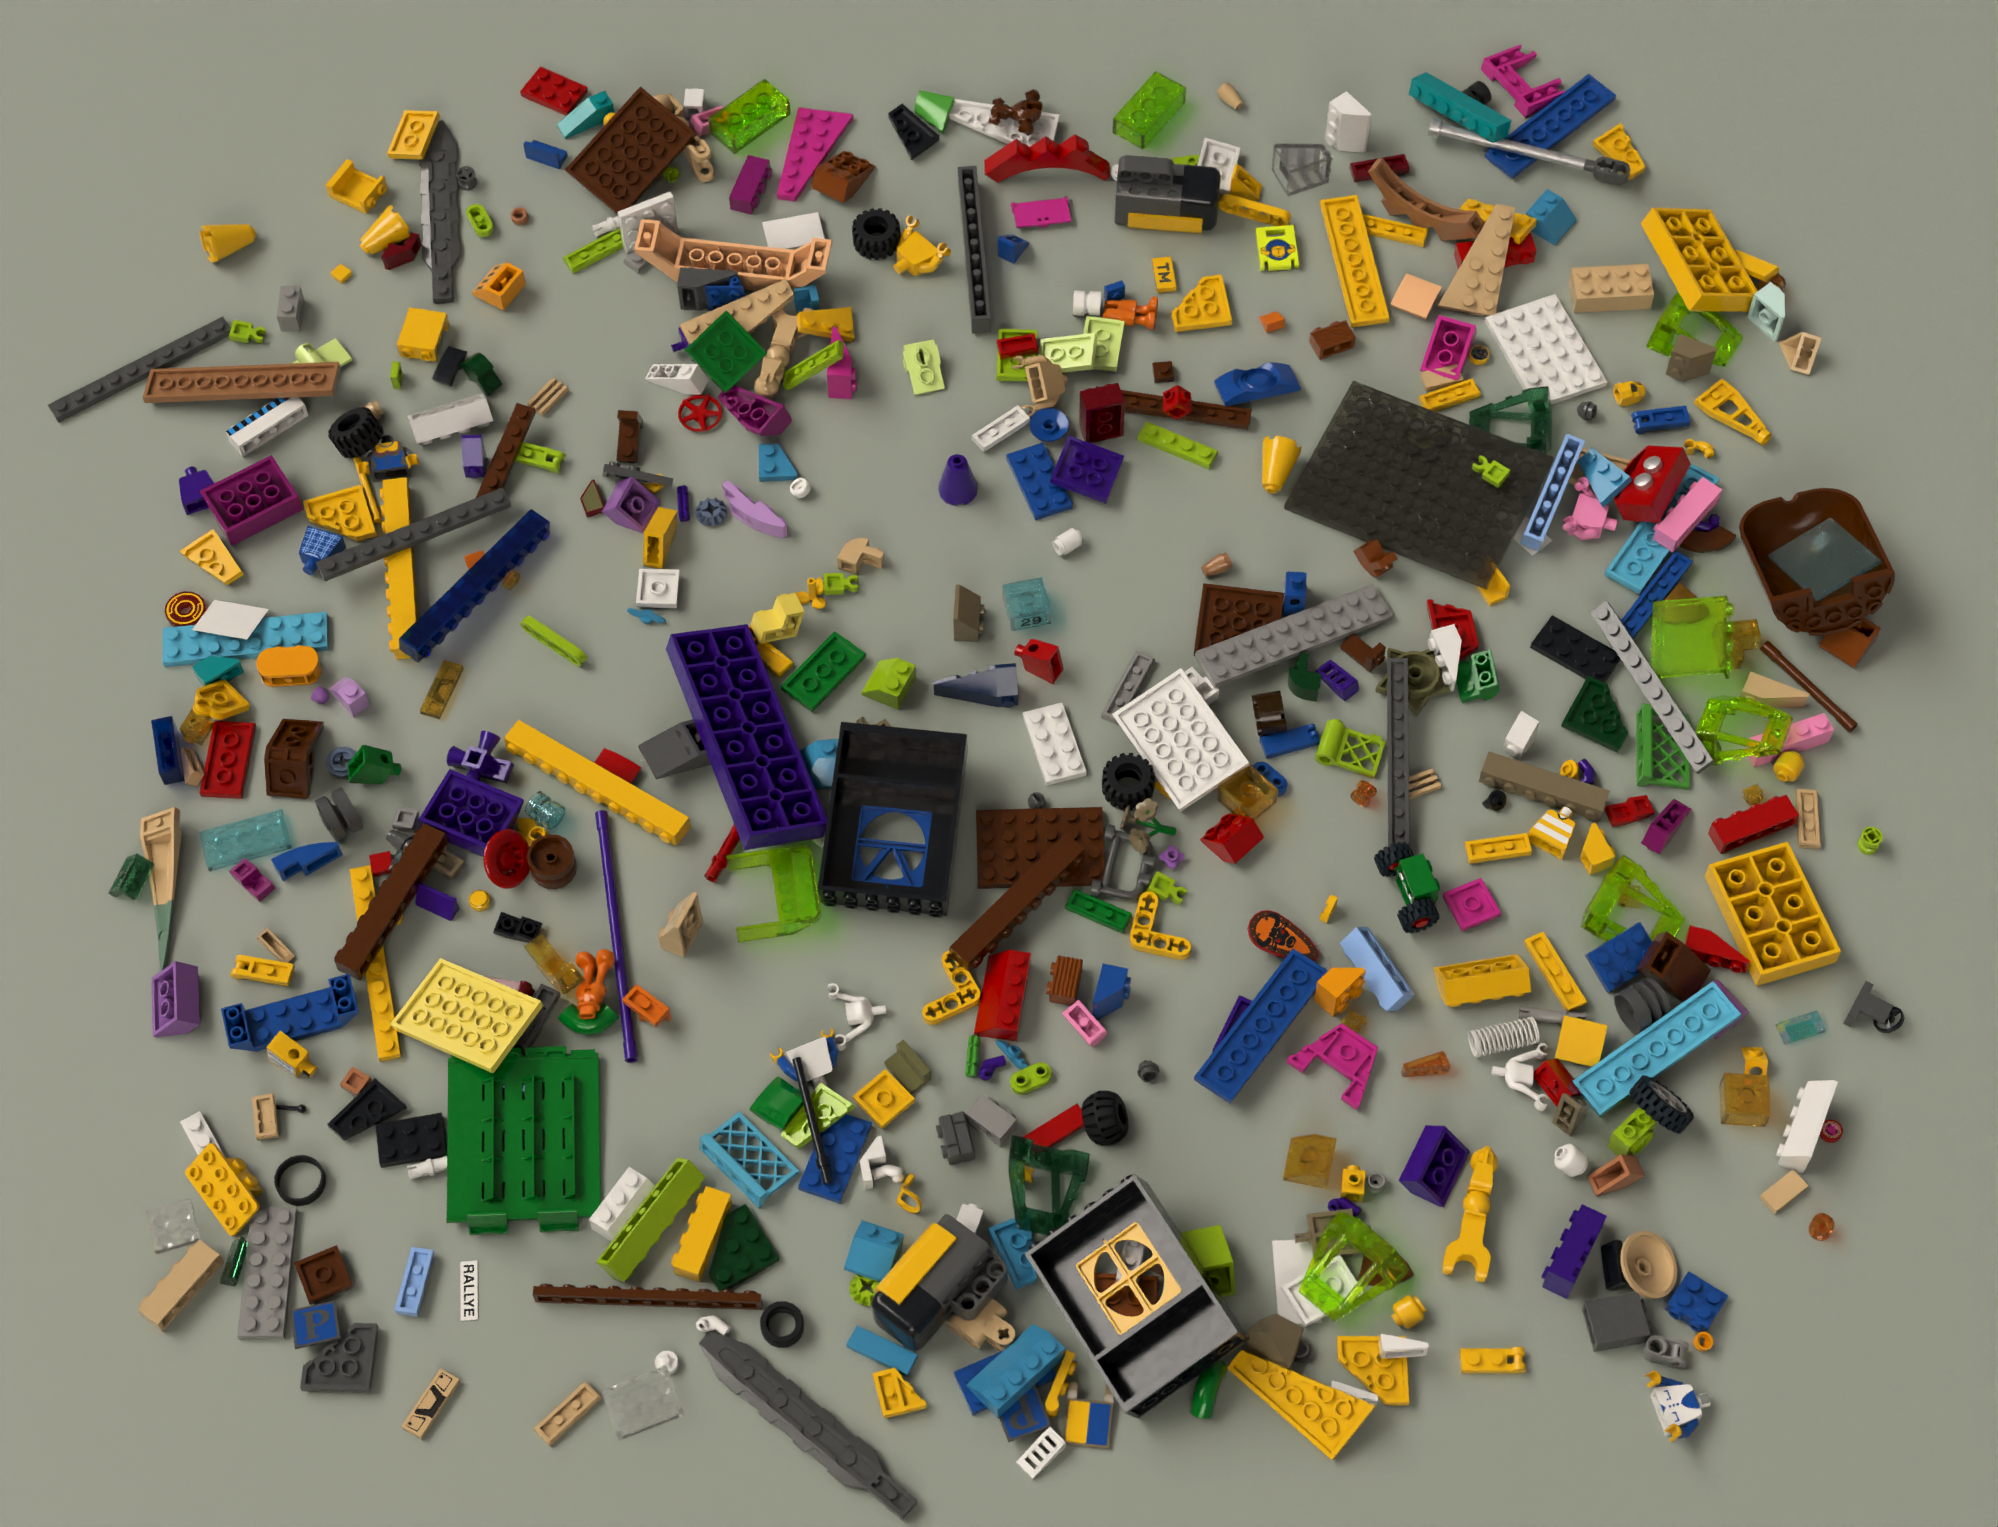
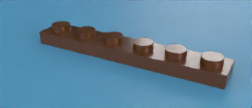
[476,403,536,498]

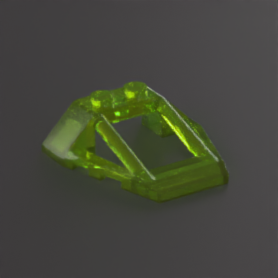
[1646,293,1743,367]
[1695,695,1793,765]
[1581,855,1685,942]
[1299,1211,1410,1322]

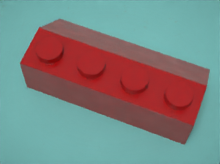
[974,950,1031,1042]

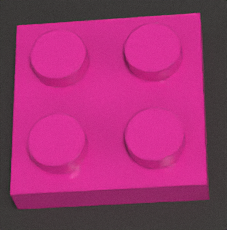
[1442,878,1501,932]

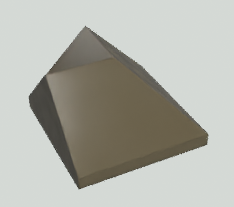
[1247,1313,1304,1370]

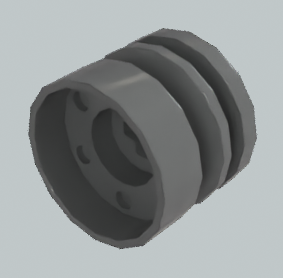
[1614,977,1671,1034]

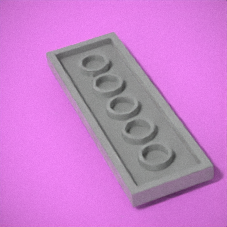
[237,1207,298,1339]

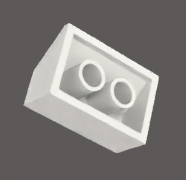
[1325,91,1371,153]
[589,1167,655,1242]

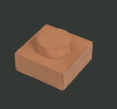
[340,1067,372,1096]

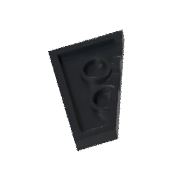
[888,104,939,160]
[327,1079,407,1141]

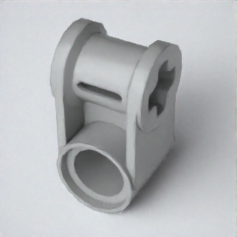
[1642,1335,1689,1369]

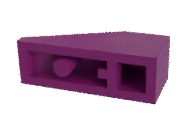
[1641,799,1692,854]

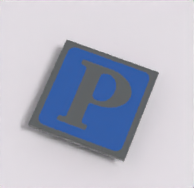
[290,1300,341,1349]
[999,1384,1052,1443]

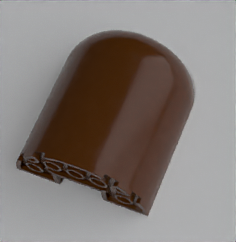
[1739,488,1895,636]

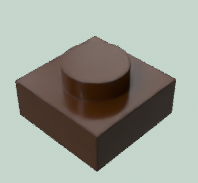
[1152,361,1174,383]

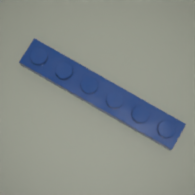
[1621,551,1693,639]

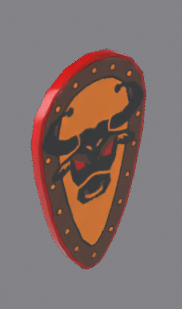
[1247,910,1319,961]

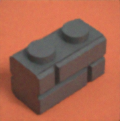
[936,1111,975,1165]

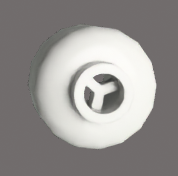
[1554,1143,1588,1177]

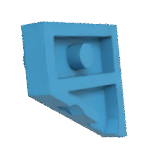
[759,444,798,482]

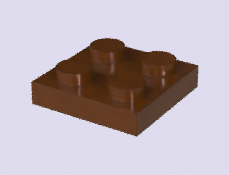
[294,1245,353,1305]

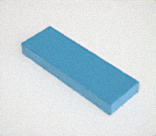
[846,1325,918,1377]

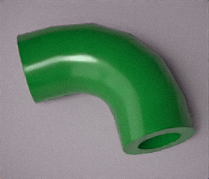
[557,1003,619,1035]
[1190,1360,1228,1419]

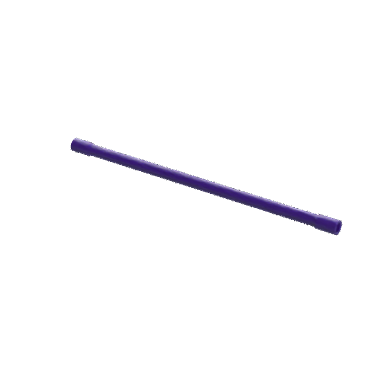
[595,810,638,1063]

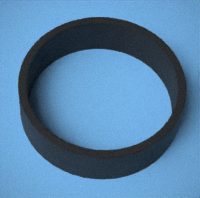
[274,1155,326,1206]

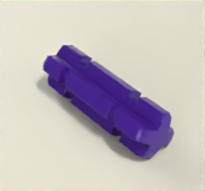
[677,485,690,522]

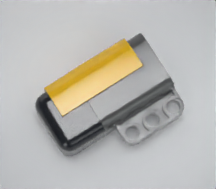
[1115,155,1221,234]
[871,1214,1008,1351]

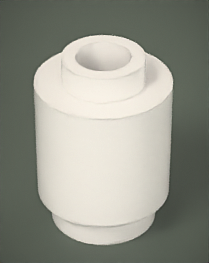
[1052,528,1083,556]

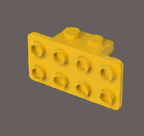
[185,1143,263,1236]

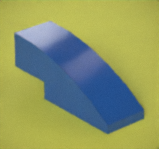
[271,842,343,881]

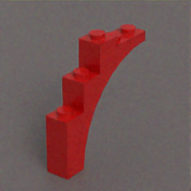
[984,134,1110,183]

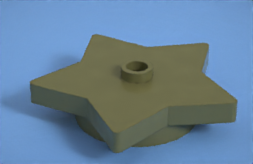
[1375,648,1453,716]

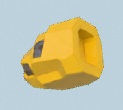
[1613,381,1646,406]

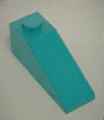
[557,91,615,139]

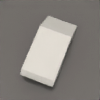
[859,1136,886,1190]

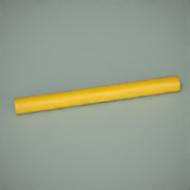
[353,456,381,524]

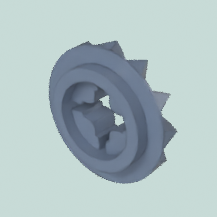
[695,497,727,526]
[326,747,357,778]

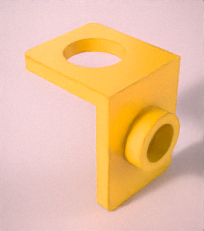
[1741,1047,1768,1083]

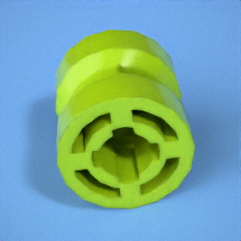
[1857,826,1883,855]

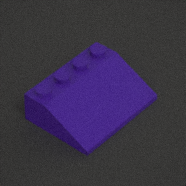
[418,769,524,857]

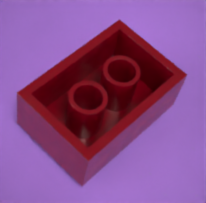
[1079,383,1125,443]

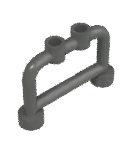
[1090,824,1156,900]

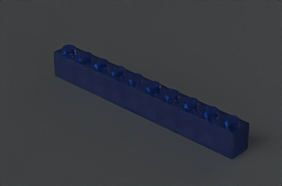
[399,509,550,663]

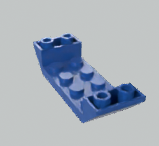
[221,974,359,1052]

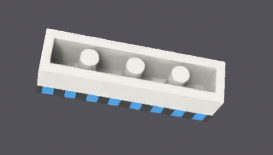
[226,397,308,457]

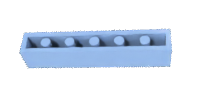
[1520,433,1585,551]

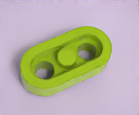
[466,204,493,237]
[1010,1062,1052,1095]

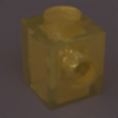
[179,708,213,746]

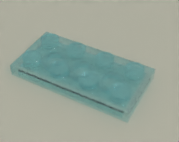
[199,809,292,871]

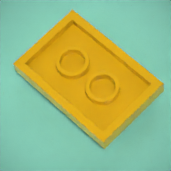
[387,110,440,160]

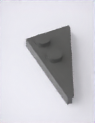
[602,461,674,486]

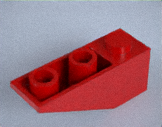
[1684,925,1750,973]

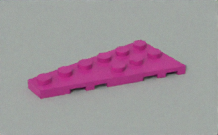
[777,107,853,201]

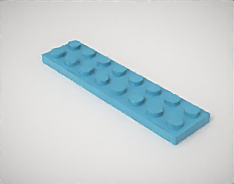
[1605,464,1720,594]
[163,612,329,667]
[1572,981,1741,1117]

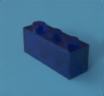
[151,716,185,785]

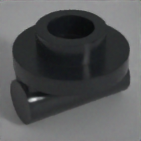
[1482,790,1506,811]

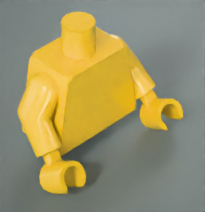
[893,215,951,276]

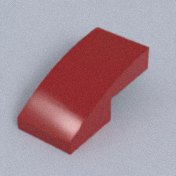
[594,748,641,784]
[1604,795,1655,827]

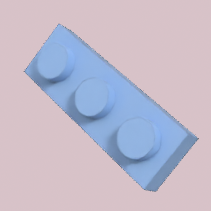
[394,1247,435,1317]

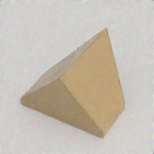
[1779,332,1822,375]

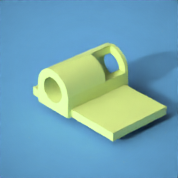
[292,338,352,367]
[902,339,945,395]

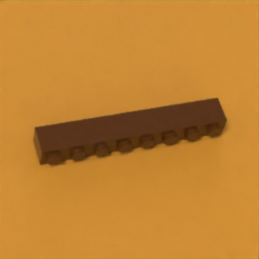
[334,823,449,980]
[949,833,1085,972]

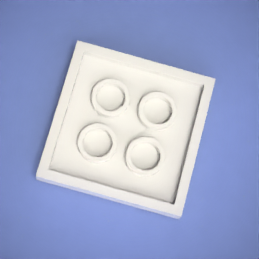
[617,192,679,253]

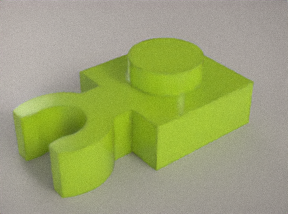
[229,320,266,343]
[1472,455,1510,488]
[823,573,858,595]
[1147,871,1187,905]

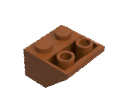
[1819,618,1881,668]

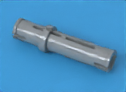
[1519,1006,1586,1026]

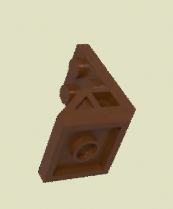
[264,719,324,799]

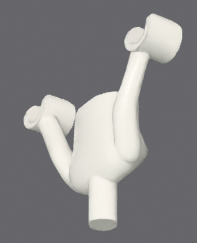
[827,983,886,1051]
[1491,1043,1548,1111]

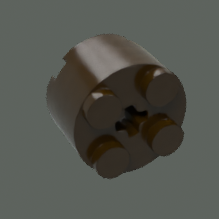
[1251,691,1287,736]

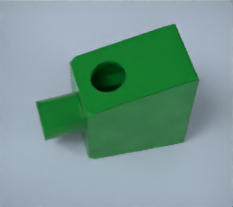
[347,745,401,784]

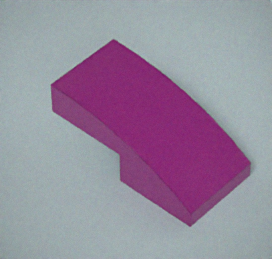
[229,858,275,902]

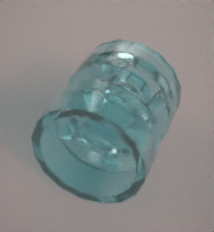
[525,791,565,830]

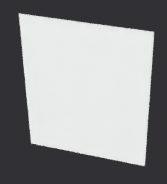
[192,600,269,639]

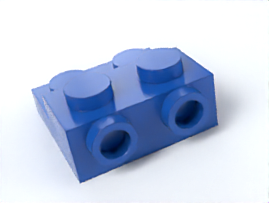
[1665,1271,1729,1332]

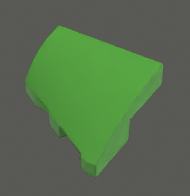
[914,90,955,134]

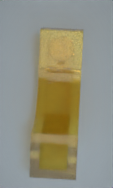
[524,934,585,994]

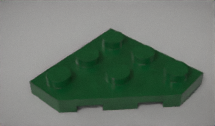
[1561,676,1628,753]
[709,1204,779,1292]

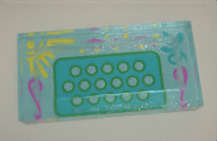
[1775,1011,1826,1045]

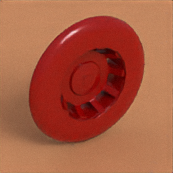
[483,829,530,889]

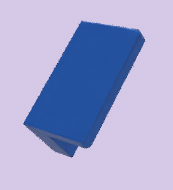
[523,140,568,169]

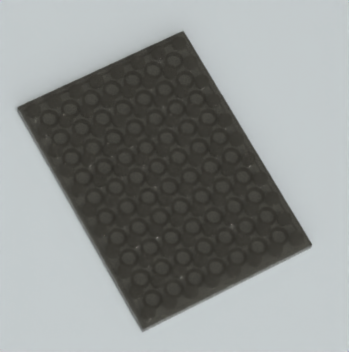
[1284,381,1554,590]

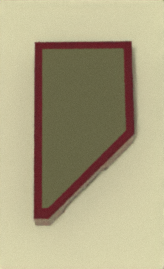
[580,479,605,517]

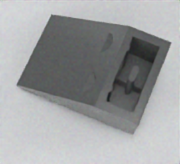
[677,267,739,311]
[638,719,711,780]

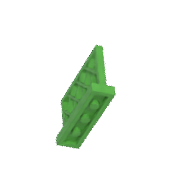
[1636,703,1690,790]

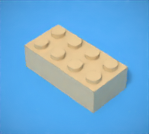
[1568,264,1654,313]

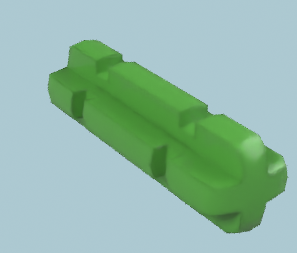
[965,1035,980,1078]

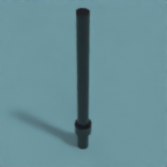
[792,1057,832,1185]

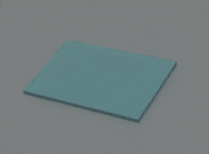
[1768,517,1881,602]

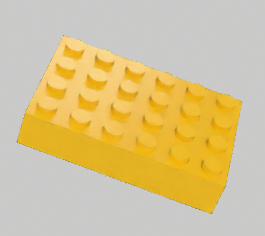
[1641,208,1757,312]
[1704,842,1841,986]

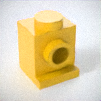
[1340,1165,1365,1202]

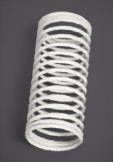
[1468,1016,1540,1058]

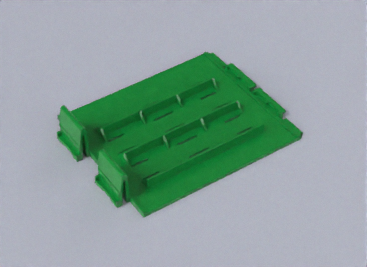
[446,1046,601,1235]

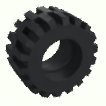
[852,208,900,260]
[328,407,384,459]
[1102,753,1155,811]

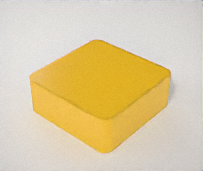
[331,264,352,284]

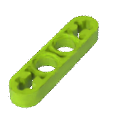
[520,615,587,667]

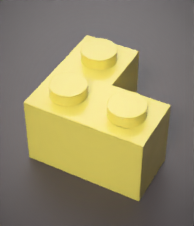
[750,593,805,644]

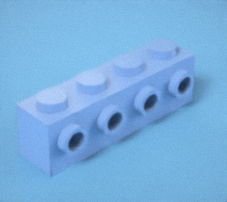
[1340,927,1415,1011]

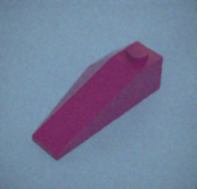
[717,385,793,436]

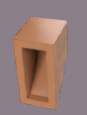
[1587,1154,1645,1196]

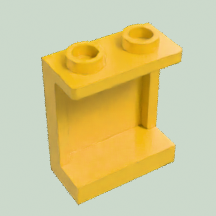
[326,159,387,214]
[397,307,450,361]

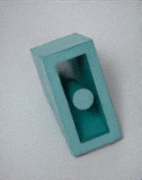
[192,656,244,686]

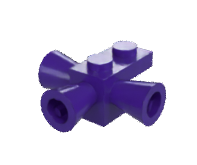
[447,730,514,784]

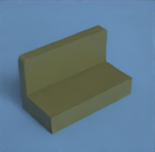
[884,1040,931,1094]

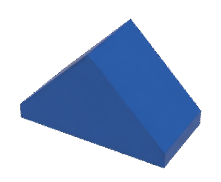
[998,234,1029,264]

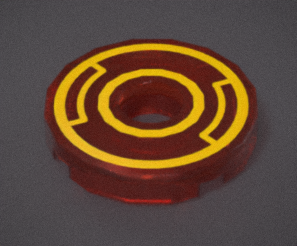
[165,592,207,627]

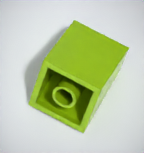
[1180,1224,1236,1297]

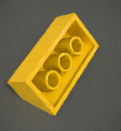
[1433,954,1531,1007]

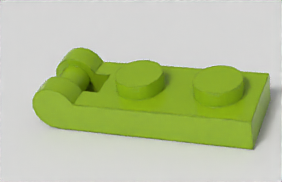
[515,442,565,474]

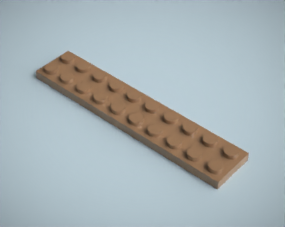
[142,362,341,403]

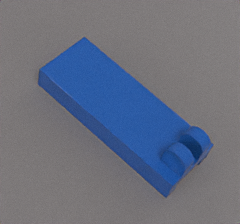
[1259,724,1320,759]

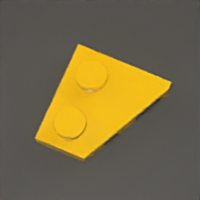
[872,1368,927,1419]

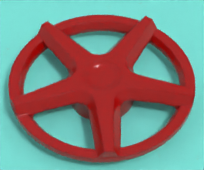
[678,394,722,432]

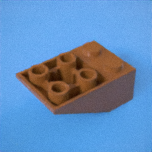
[811,151,875,203]

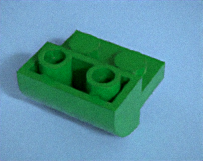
[1456,649,1500,703]

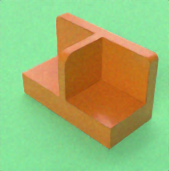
[622,984,672,1027]

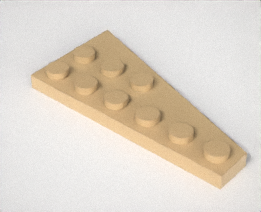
[1437,204,1515,317]

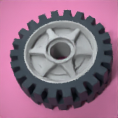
[1629,1075,1694,1134]

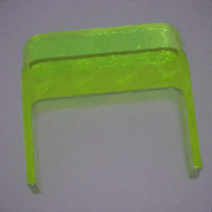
[726,845,821,943]

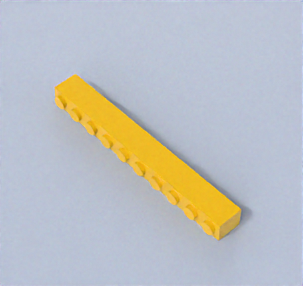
[380,477,421,660]
[504,720,691,846]

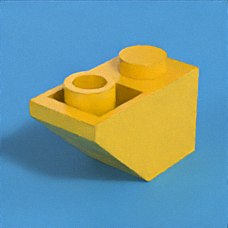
[1580,822,1616,875]

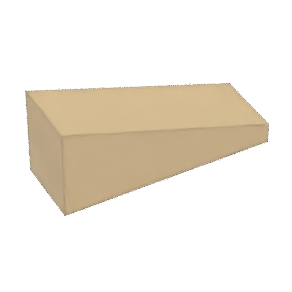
[180,747,204,787]
[257,928,295,963]

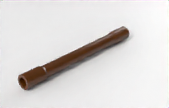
[1760,641,1858,733]

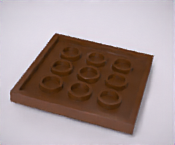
[1194,583,1284,666]

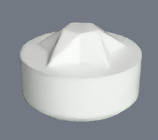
[790,478,811,498]
[655,1351,679,1375]

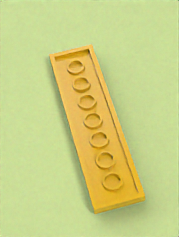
[1319,195,1389,328]

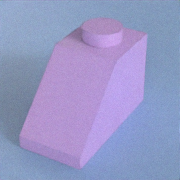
[328,677,370,717]

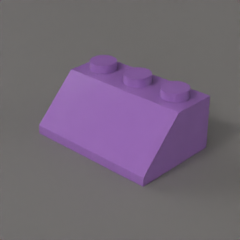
[151,961,201,1037]

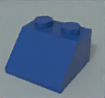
[1093,963,1131,1021]

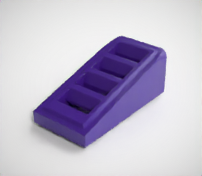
[1315,659,1359,701]

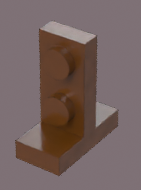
[616,410,643,463]

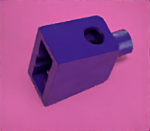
[179,466,214,515]

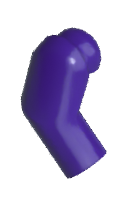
[1694,514,1720,532]
[1578,759,1596,785]
[979,1055,1006,1080]
[1328,1197,1362,1218]

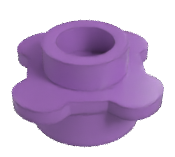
[1159,845,1185,869]

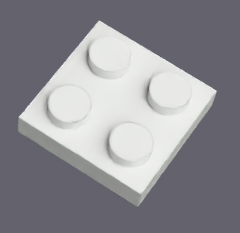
[636,569,680,608]

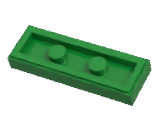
[1065,889,1132,934]

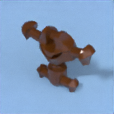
[989,89,1043,136]

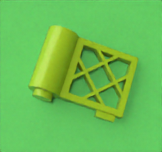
[1315,719,1386,779]

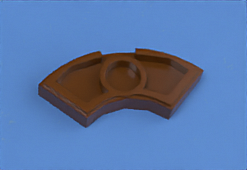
[1680,526,1736,553]

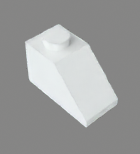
[1503,711,1539,760]

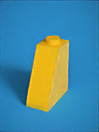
[643,507,678,569]

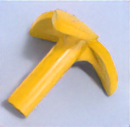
[796,577,826,609]

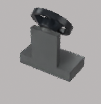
[1843,981,1905,1033]

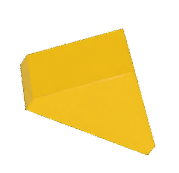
[1230,164,1262,201]

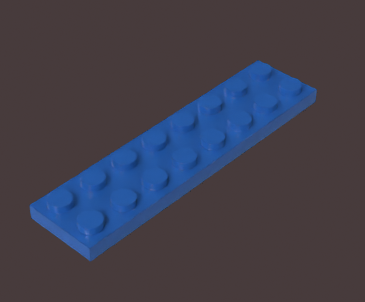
[1485,74,1616,179]
[1194,949,1328,1104]

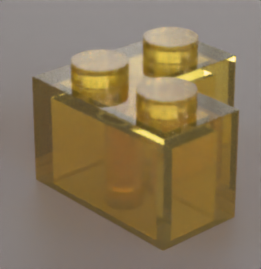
[1712,619,1761,670]

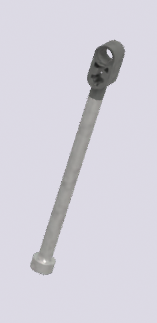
[1428,118,1630,185]

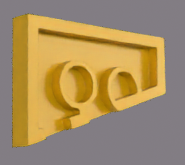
[180,529,244,585]

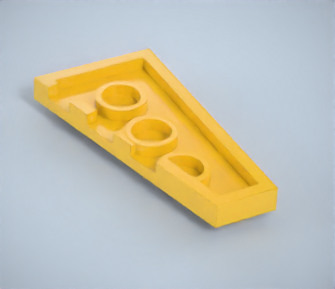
[1459,199,1537,244]

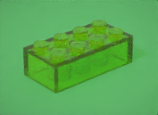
[1112,71,1186,149]
[708,79,791,154]

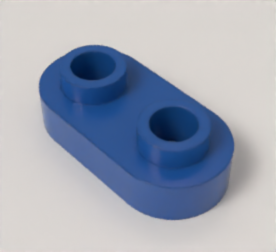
[1251,762,1287,797]

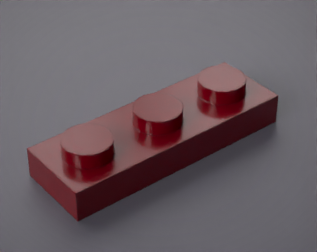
[1349,154,1410,182]

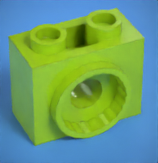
[1607,1107,1658,1156]

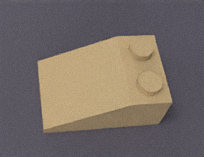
[658,892,703,957]

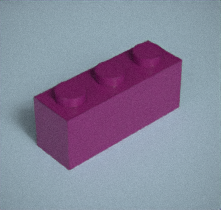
[729,155,772,215]

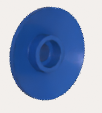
[1029,408,1069,442]

